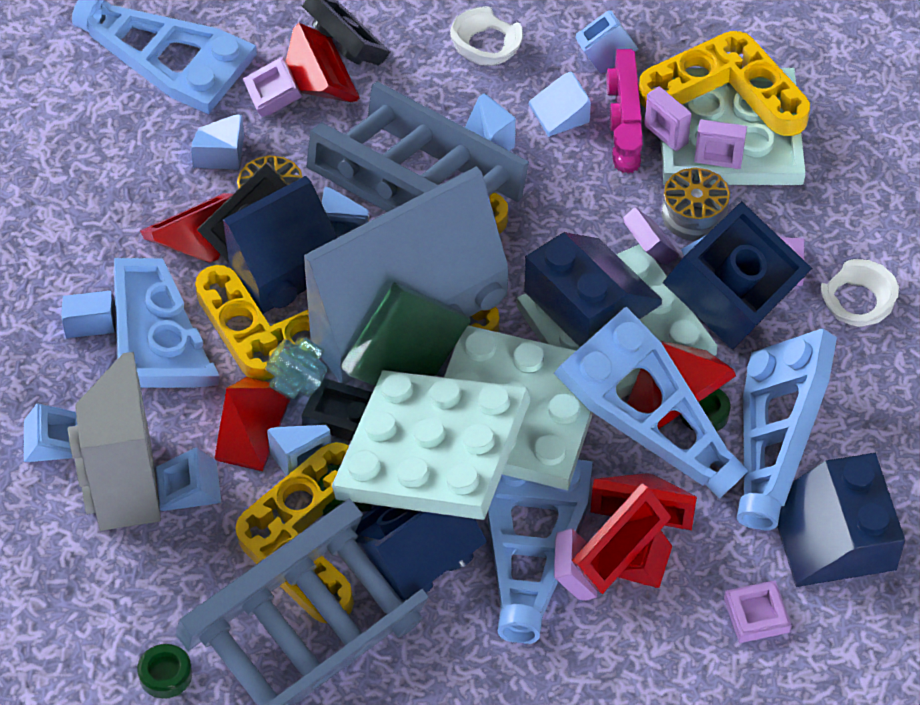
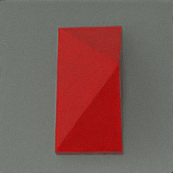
[286,22,360,103]
[140,193,233,263]
[627,340,736,430]
[214,377,294,472]
[590,473,697,531]
[572,483,672,594]

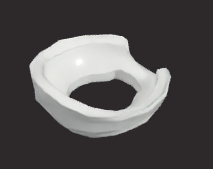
[450,7,523,66]
[821,259,899,327]

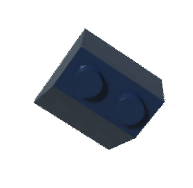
[223,176,338,314]
[662,201,813,350]
[524,232,662,347]
[777,452,905,587]
[355,505,487,600]

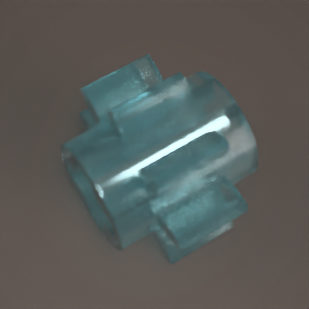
[265,337,328,399]

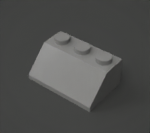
[68,352,161,531]

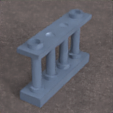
[306,81,529,212]
[175,498,429,705]

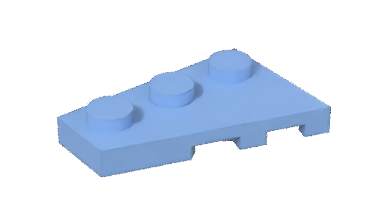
[114,258,220,388]

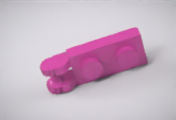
[607,49,643,174]

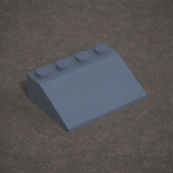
[304,166,508,384]

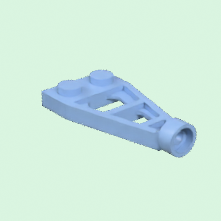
[72,0,257,114]
[554,307,749,499]
[737,328,837,530]
[487,460,593,644]

